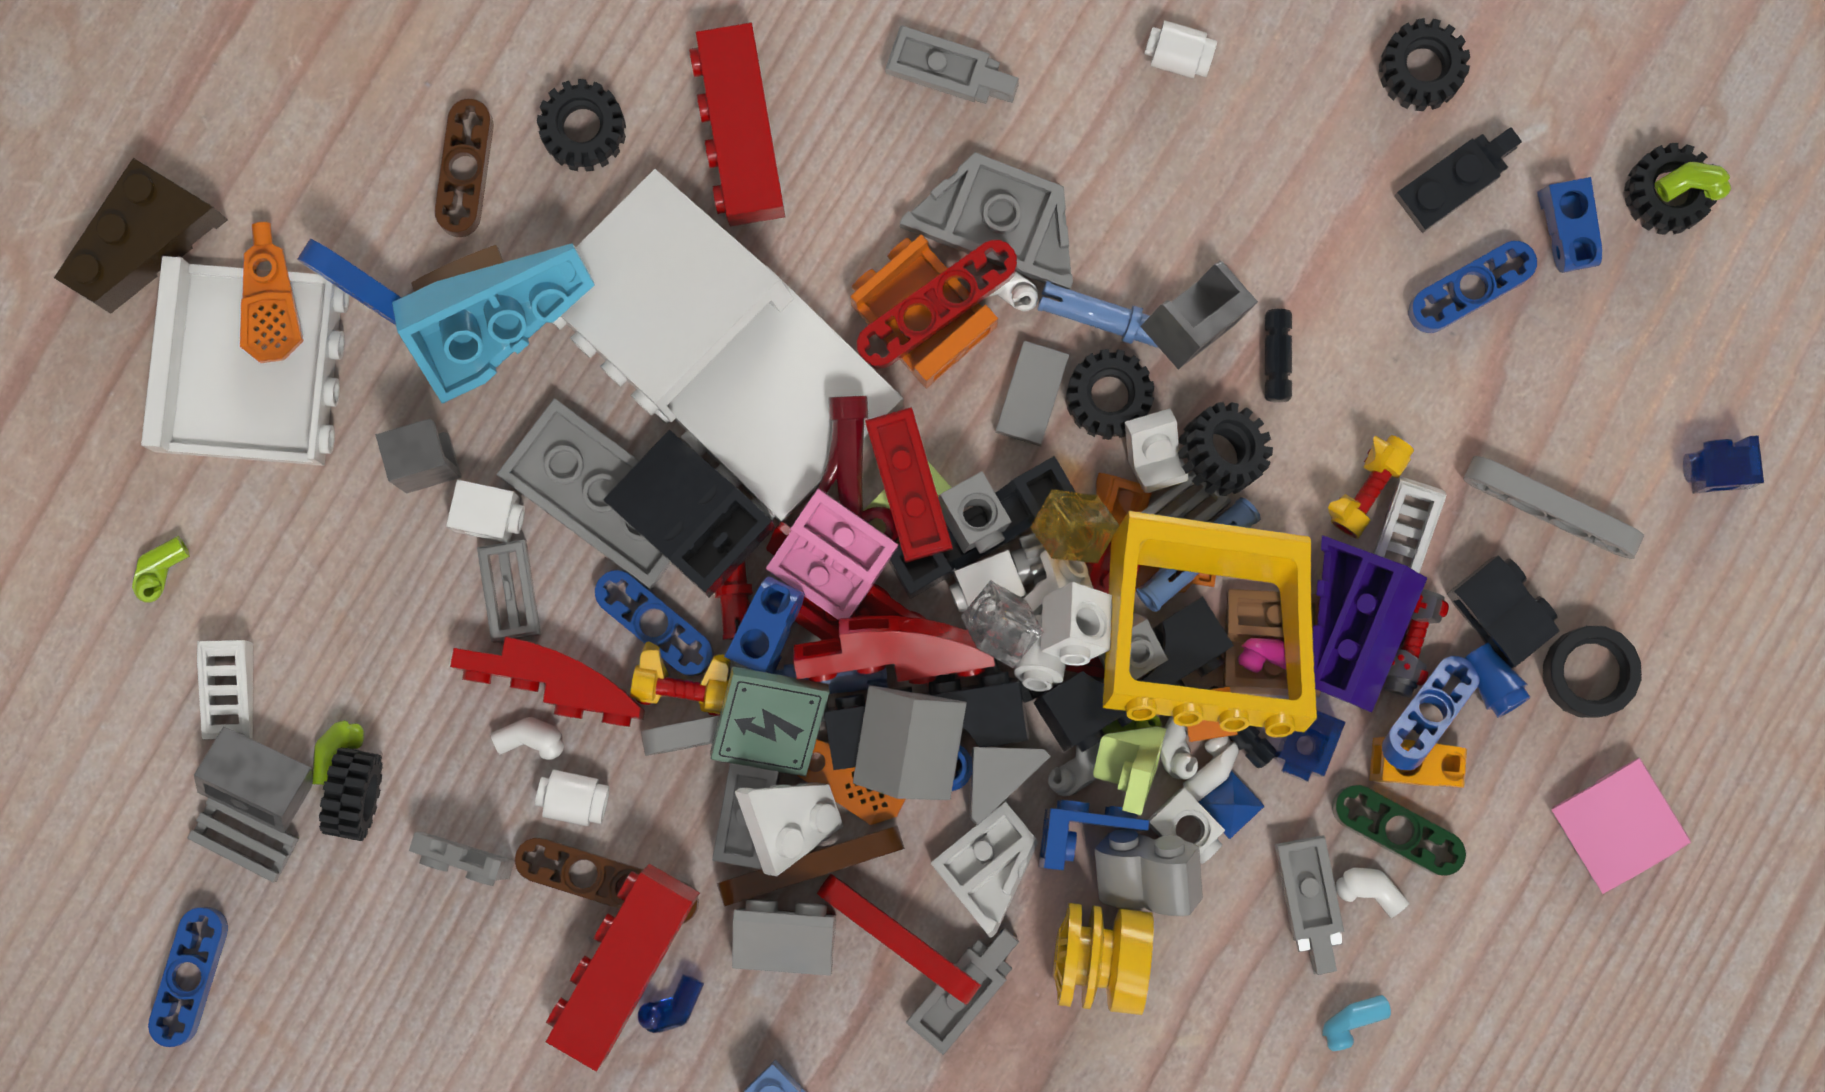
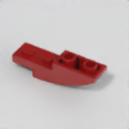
[794,616,995,684]
[450,637,645,727]

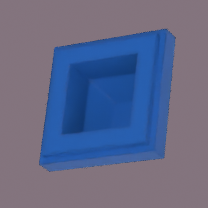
[1198,771,1265,839]

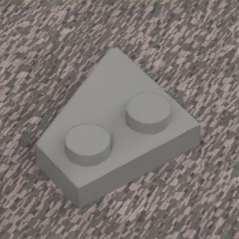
[409,832,515,886]

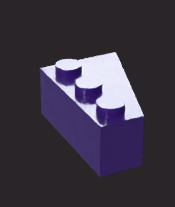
[1313,535,1427,713]

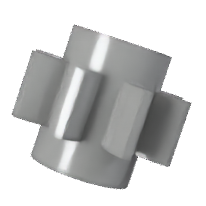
[1010,530,1062,587]

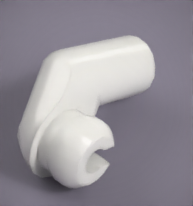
[1160,716,1198,779]
[490,717,564,760]
[1183,736,1239,801]

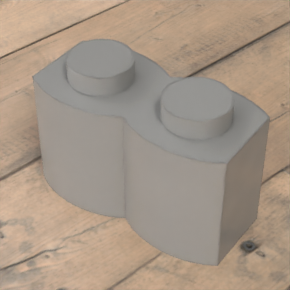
[1095,829,1203,916]

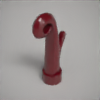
[818,396,898,542]

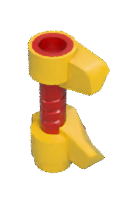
[1328,435,1414,539]
[630,641,731,716]

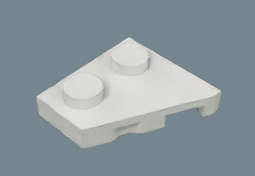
[735,782,843,876]
[931,802,1038,938]

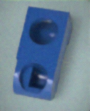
[1537,177,1602,273]
[724,576,805,674]

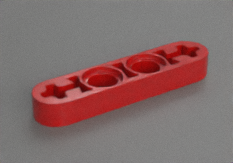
[857,240,1017,369]
[817,873,981,1005]

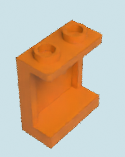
[850,235,998,389]

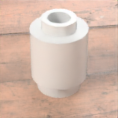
[1144,20,1217,79]
[1014,615,1065,692]
[535,769,610,826]

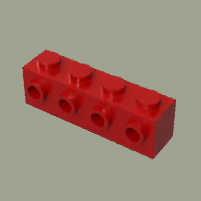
[689,22,786,227]
[545,863,700,1072]

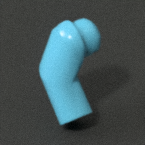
[1322,995,1391,1051]

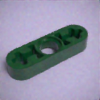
[1332,785,1466,876]

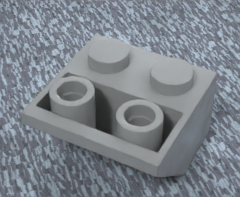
[732,899,836,976]

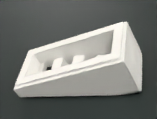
[1374,476,1447,573]
[197,640,253,740]

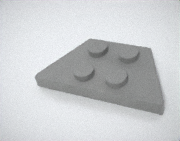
[900,152,1073,290]

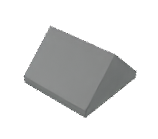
[853,685,967,800]
[970,747,1051,825]

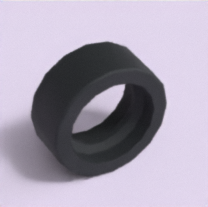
[1543,626,1642,718]

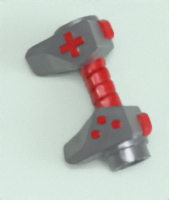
[1384,589,1449,698]

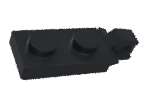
[1394,127,1522,233]

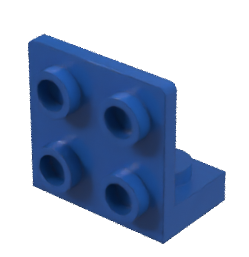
[1038,800,1149,871]

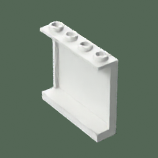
[553,169,794,422]
[141,256,349,466]
[655,265,903,524]

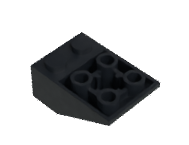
[603,430,775,598]

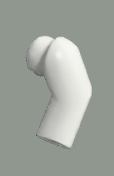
[970,269,1038,311]
[1048,742,1100,796]
[1335,867,1409,918]

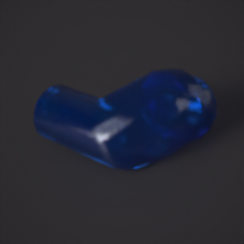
[637,974,705,1033]

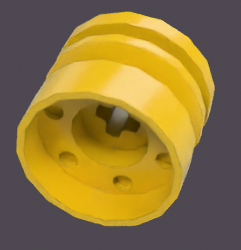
[1053,903,1154,1015]

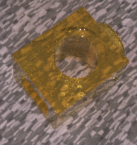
[1030,490,1119,563]

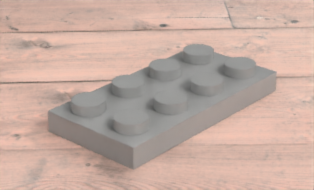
[496,398,671,590]

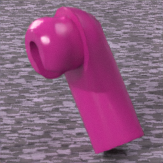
[1238,638,1286,673]

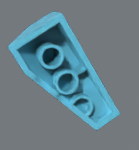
[392,243,595,404]

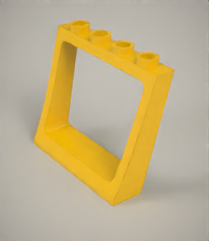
[1103,511,1317,737]

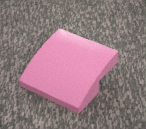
[765,489,899,620]
[1552,757,1691,894]

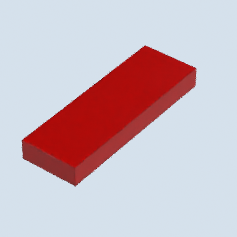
[865,407,953,562]

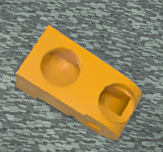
[1369,737,1467,788]

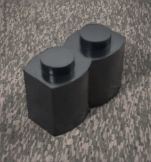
[1447,555,1560,668]

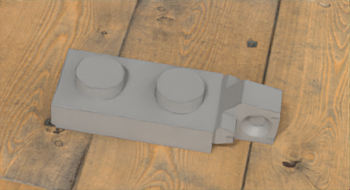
[885,26,1019,104]
[1275,835,1344,975]
[906,928,1019,1055]

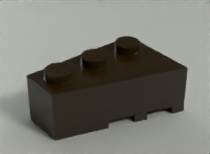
[54,158,227,314]

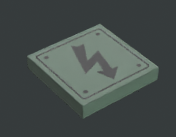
[710,666,829,777]

